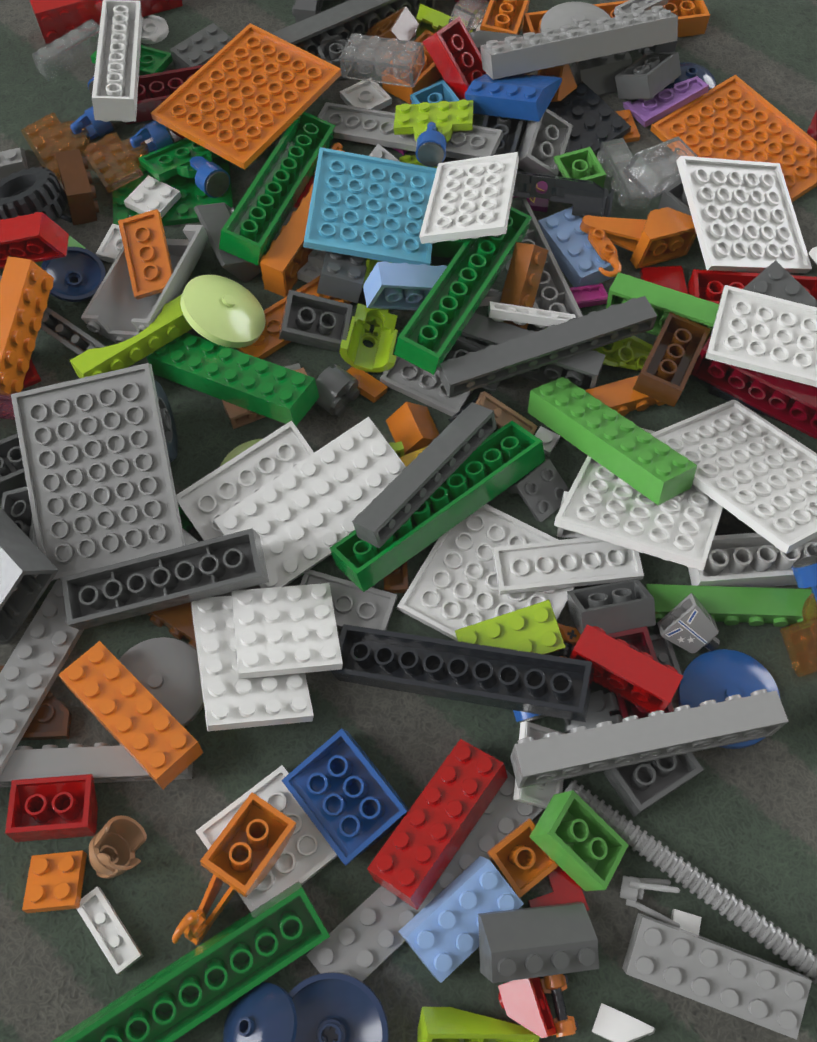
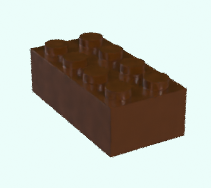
[633,312,711,407]

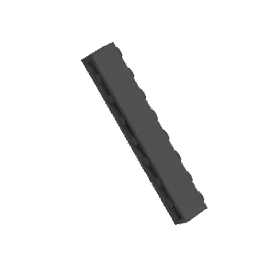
[352,402,497,548]

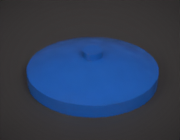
[678,649,780,749]

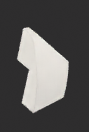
[592,1003,655,1042]

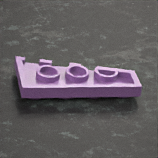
[623,76,709,127]

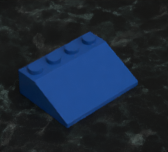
[465,73,562,122]
[281,728,409,866]

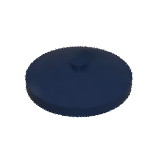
[288,972,389,1042]

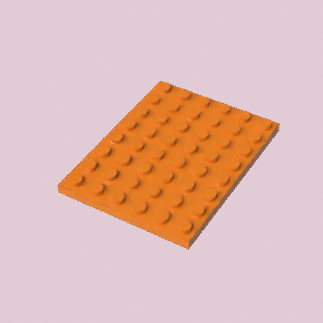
[151,23,341,170]
[650,75,817,202]

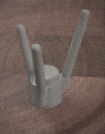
[620,876,680,928]

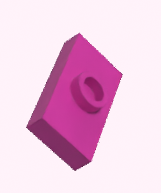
[570,283,608,308]

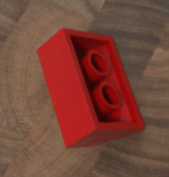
[5,774,98,842]

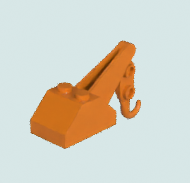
[580,207,697,277]
[172,792,296,946]

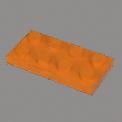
[118,209,173,300]

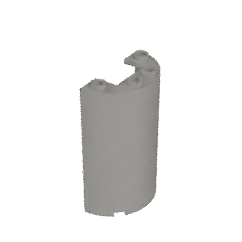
[81,225,208,344]

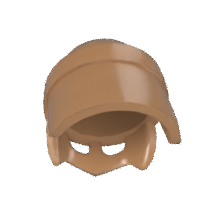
[89,815,147,879]

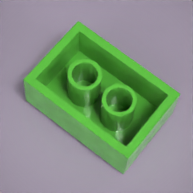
[529,790,628,891]

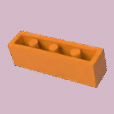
[585,375,665,416]

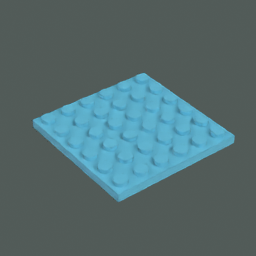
[303,147,437,265]

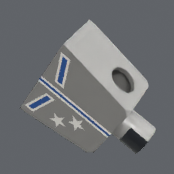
[657,593,720,653]

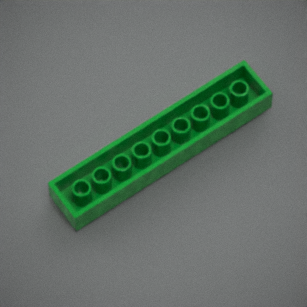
[219,112,336,265]
[394,207,532,375]
[329,420,545,592]
[52,881,330,1042]

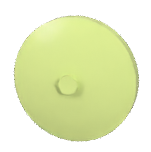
[180,275,266,348]

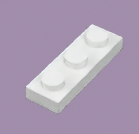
[77,886,143,975]

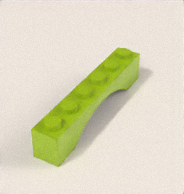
[70,294,192,378]

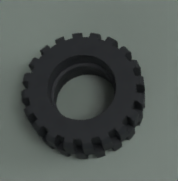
[0,167,68,221]

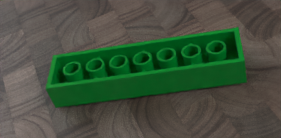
[146,333,320,426]

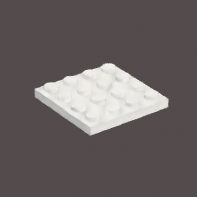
[232,583,343,679]
[196,765,338,912]

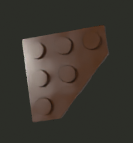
[0,666,72,741]

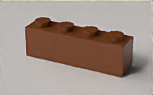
[500,242,549,330]

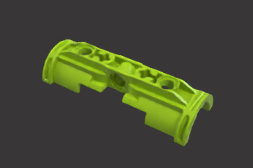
[340,258,398,373]

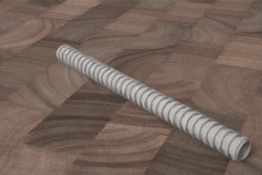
[564,780,817,984]

